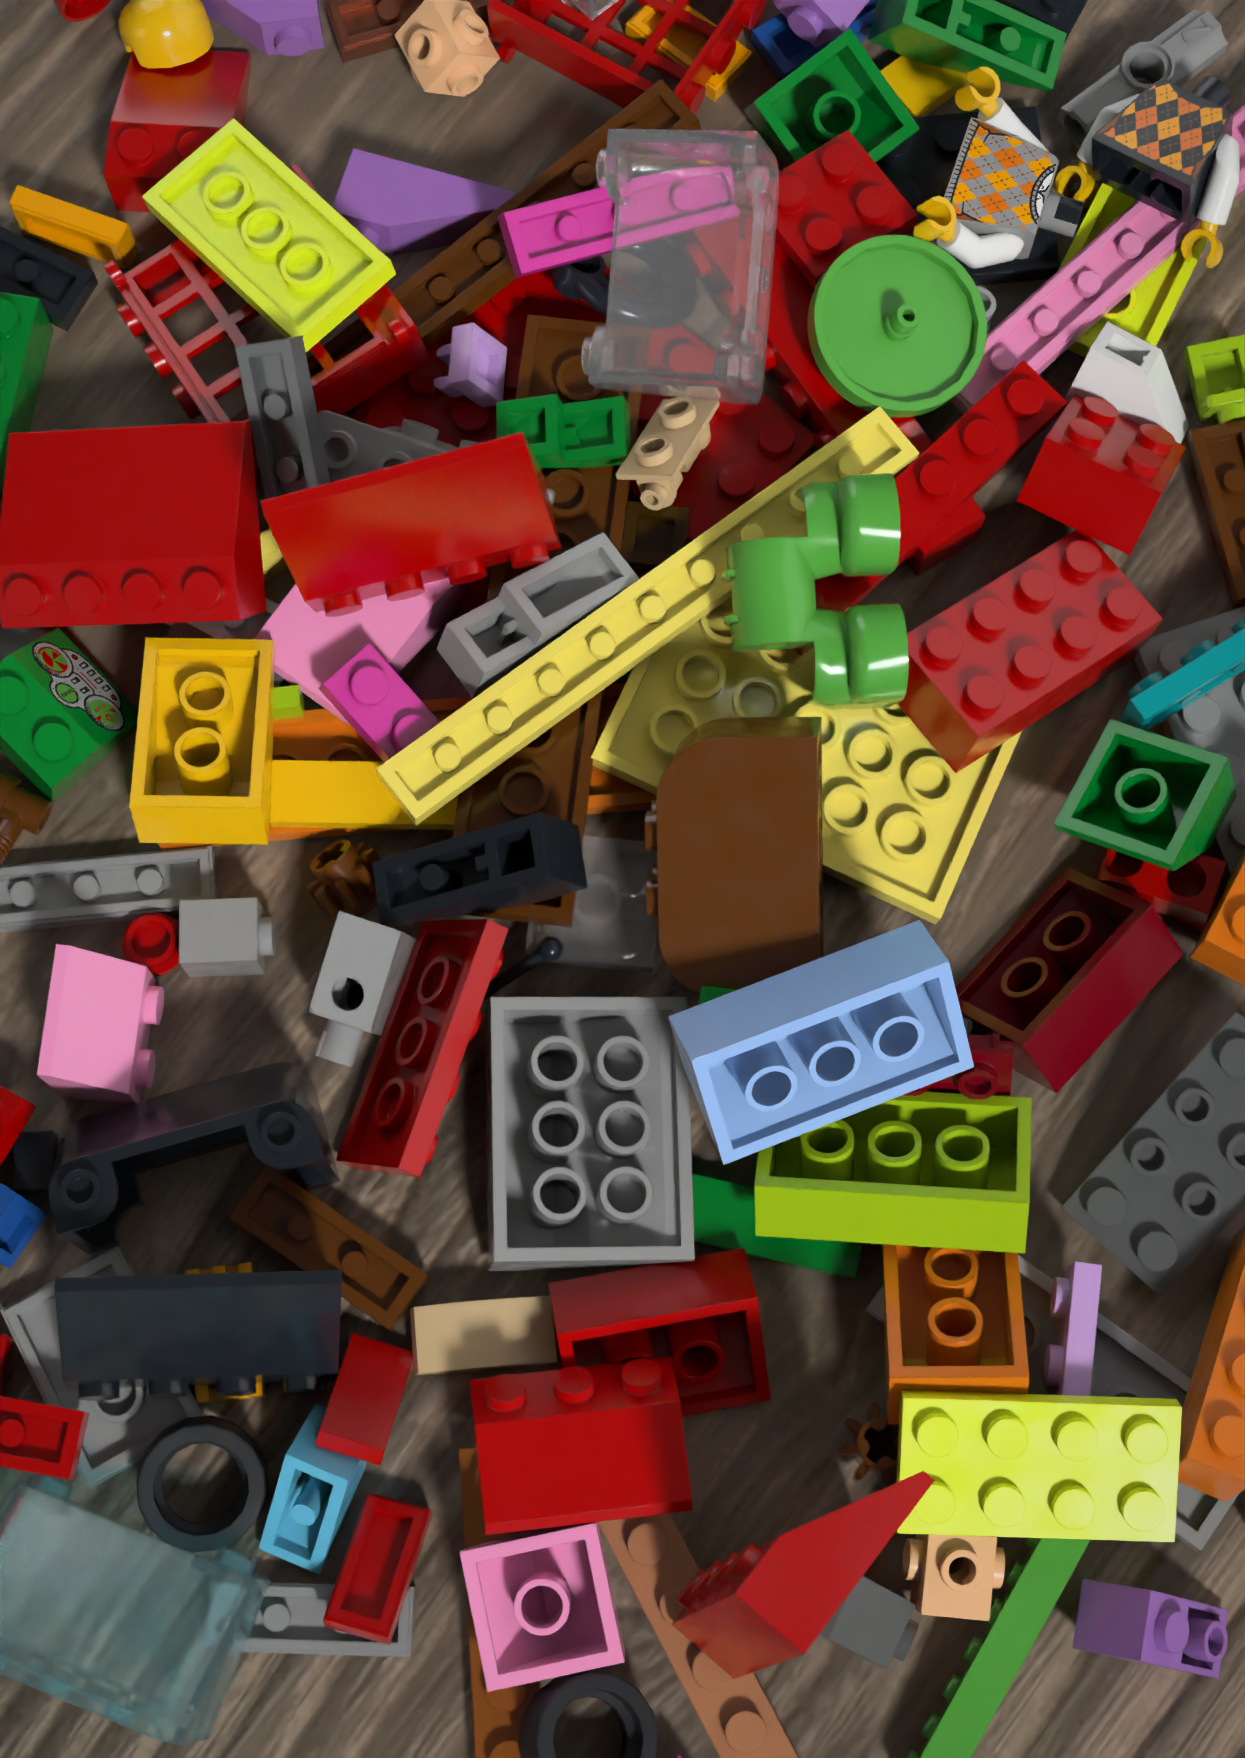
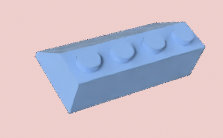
[668,920,974,1165]

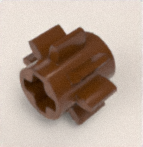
[306,839,381,917]
[837,1402,899,1489]

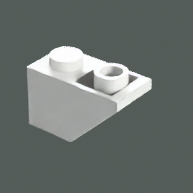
[1065,321,1190,443]

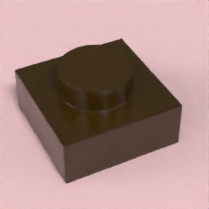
[620,501,691,571]

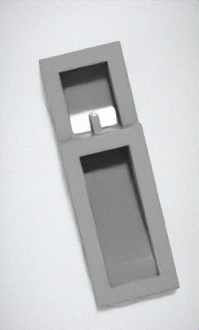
[436,532,639,698]

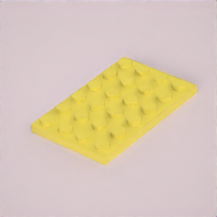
[591,596,1022,924]

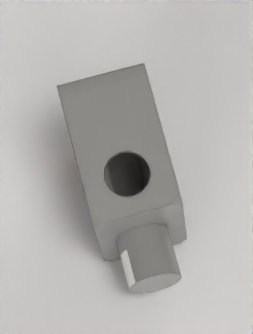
[309,911,416,1067]

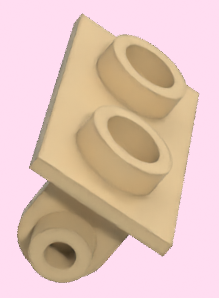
[616,396,720,510]

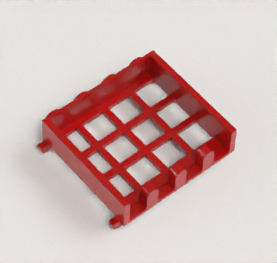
[487,0,767,115]
[103,154,430,470]

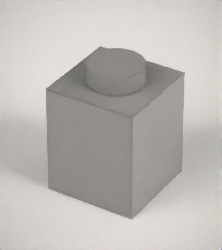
[179,897,276,977]

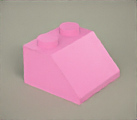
[37,944,164,1104]
[460,1522,625,1692]

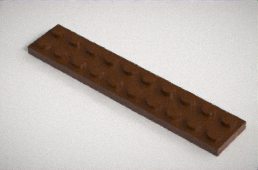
[453,314,650,928]

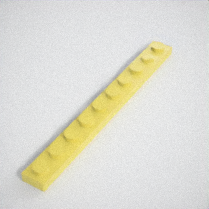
[376,406,919,825]

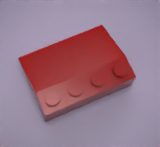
[0,420,267,628]
[260,432,562,617]
[672,1471,935,1679]

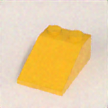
[129,637,275,845]

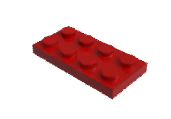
[336,919,509,1177]

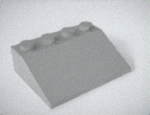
[485,997,695,1271]

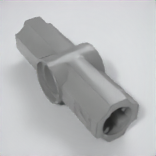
[1058,9,1228,150]

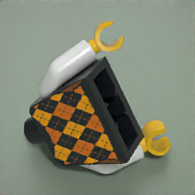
[1055,76,1240,269]

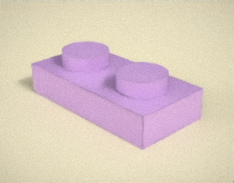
[1043,1261,1102,1396]

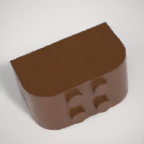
[645,717,824,995]

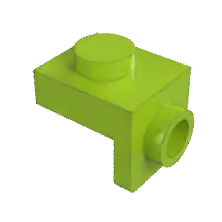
[1183,334,1245,424]

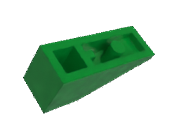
[868,0,1067,92]

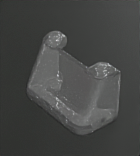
[581,129,779,404]

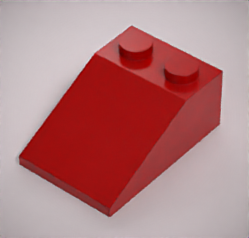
[104,50,251,213]

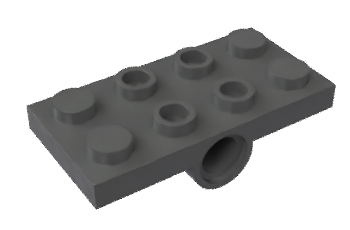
[1061,1011,1245,1297]

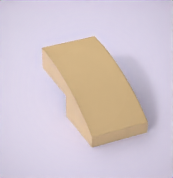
[410,1296,557,1375]

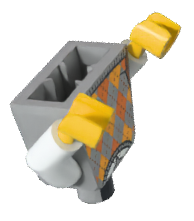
[913,67,1085,269]

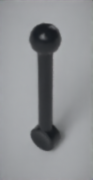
[483,936,564,1001]

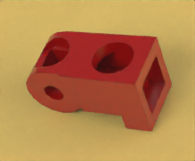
[1096,848,1227,932]

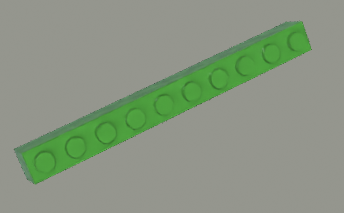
[906,1538,1090,1758]

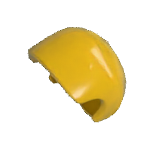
[118,0,214,69]

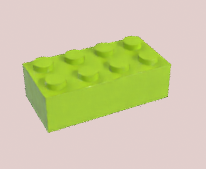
[754,1092,1032,1253]

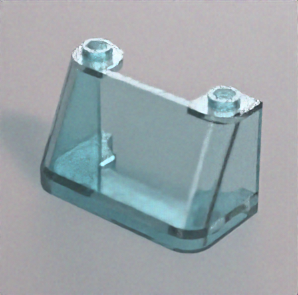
[0,1473,271,1745]

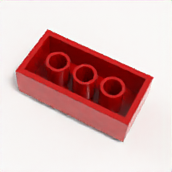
[897,530,1163,773]

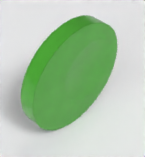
[807,235,987,418]

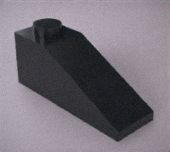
[372,812,588,927]

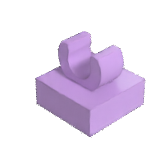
[434,323,507,408]

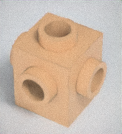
[394,0,500,97]
[902,1534,1005,1621]

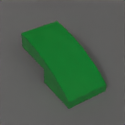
[496,394,631,468]

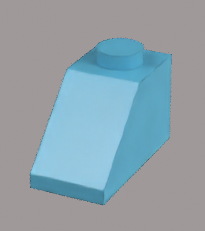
[258,1403,367,1575]

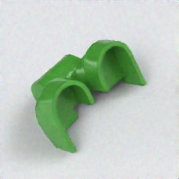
[721,473,909,710]

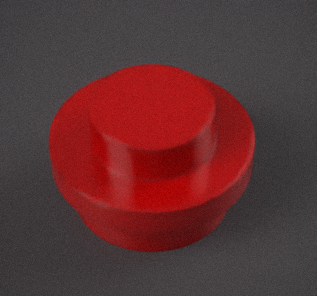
[122,913,180,977]

